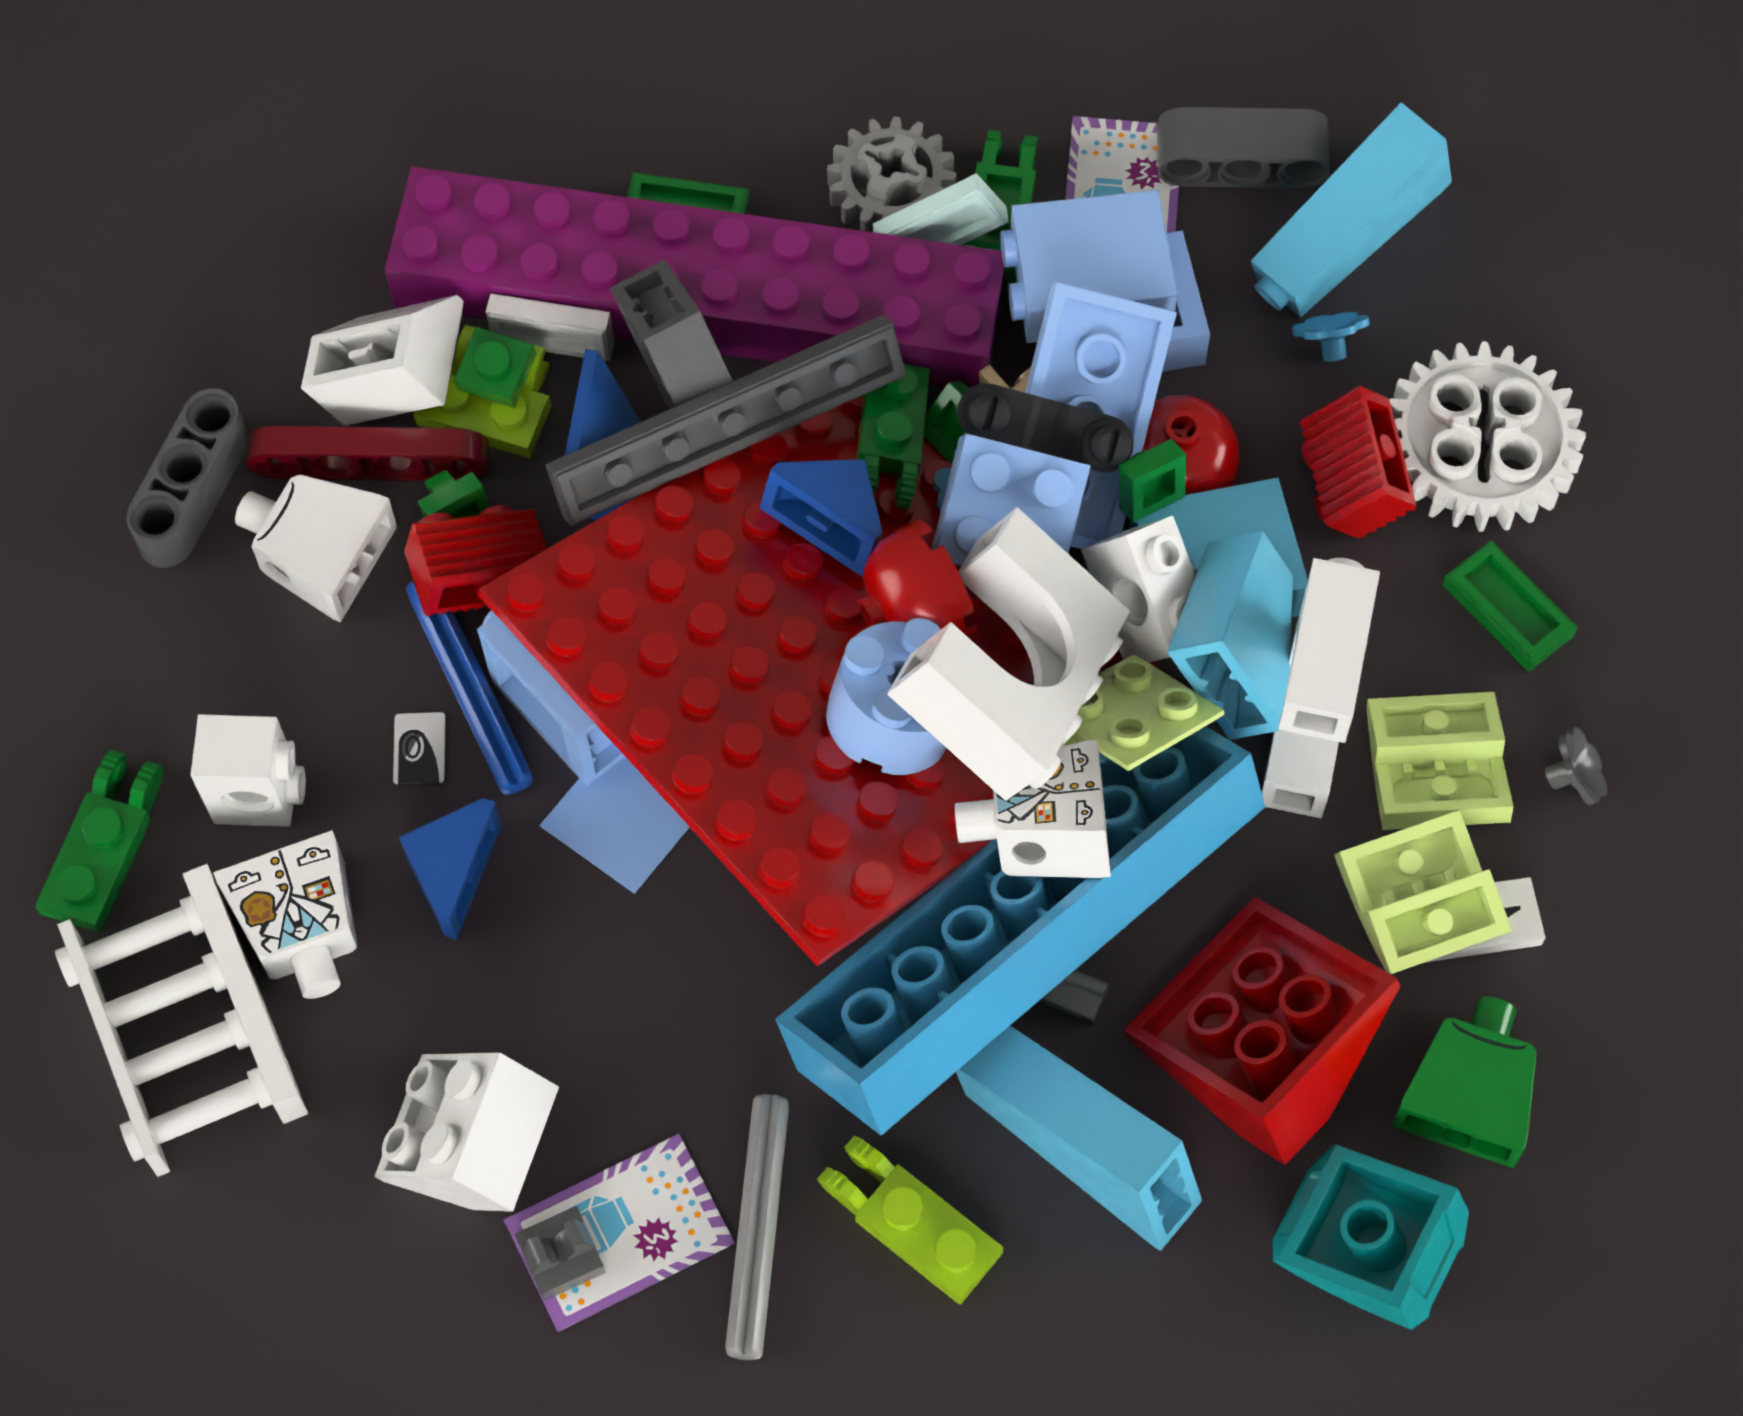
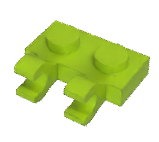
[413,324,552,459]

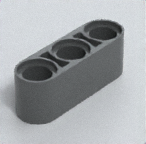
[1157,107,1330,188]
[126,388,249,568]

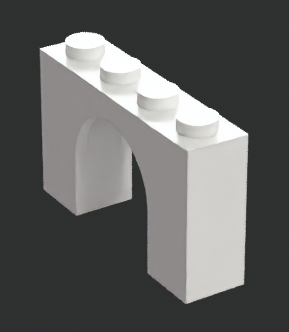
[887,507,1130,801]
[1261,558,1380,819]

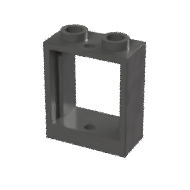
[610,260,733,409]

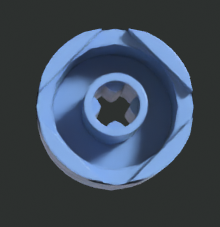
[826,618,947,775]

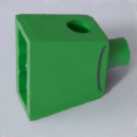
[1391,996,1537,1168]

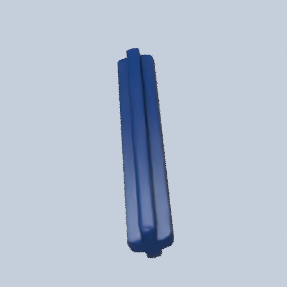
[406,580,533,795]

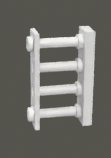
[55,864,308,1177]

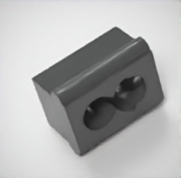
[1038,970,1109,1025]

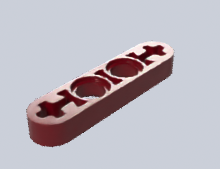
[247,426,489,481]

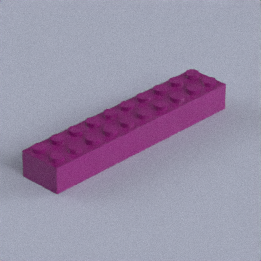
[384,166,1006,388]

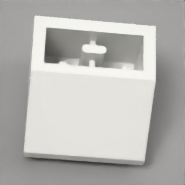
[301,295,464,426]
[374,1053,559,1211]

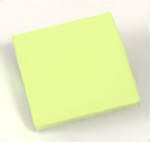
[1367,692,1514,830]
[1334,810,1512,974]

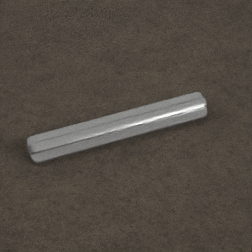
[725,1094,789,1360]

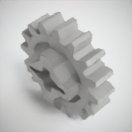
[827,117,957,232]

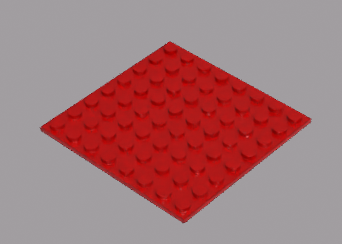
[478,395,1163,966]

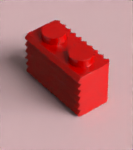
[1299,385,1416,538]
[404,505,546,617]

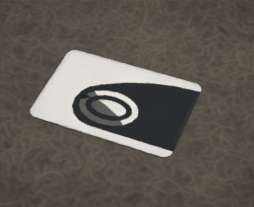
[393,712,445,785]

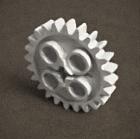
[1389,341,1586,532]

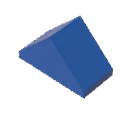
[760,459,882,577]
[399,798,502,941]

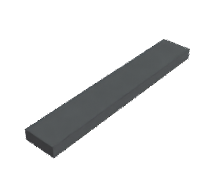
[545,315,907,526]

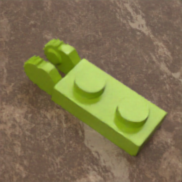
[817,1135,1004,1305]

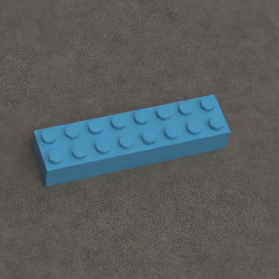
[775,726,1265,1135]

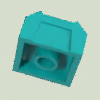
[1272,1145,1469,1330]

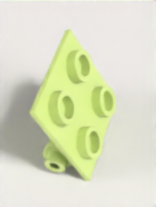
[1060,654,1224,771]

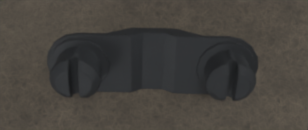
[957,383,1134,472]

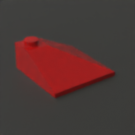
[1123,896,1401,1165]

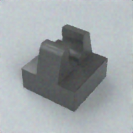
[515,1206,606,1301]

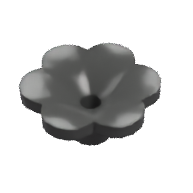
[1545,727,1607,805]

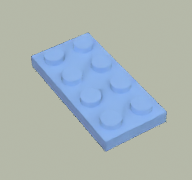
[1025,282,1177,549]

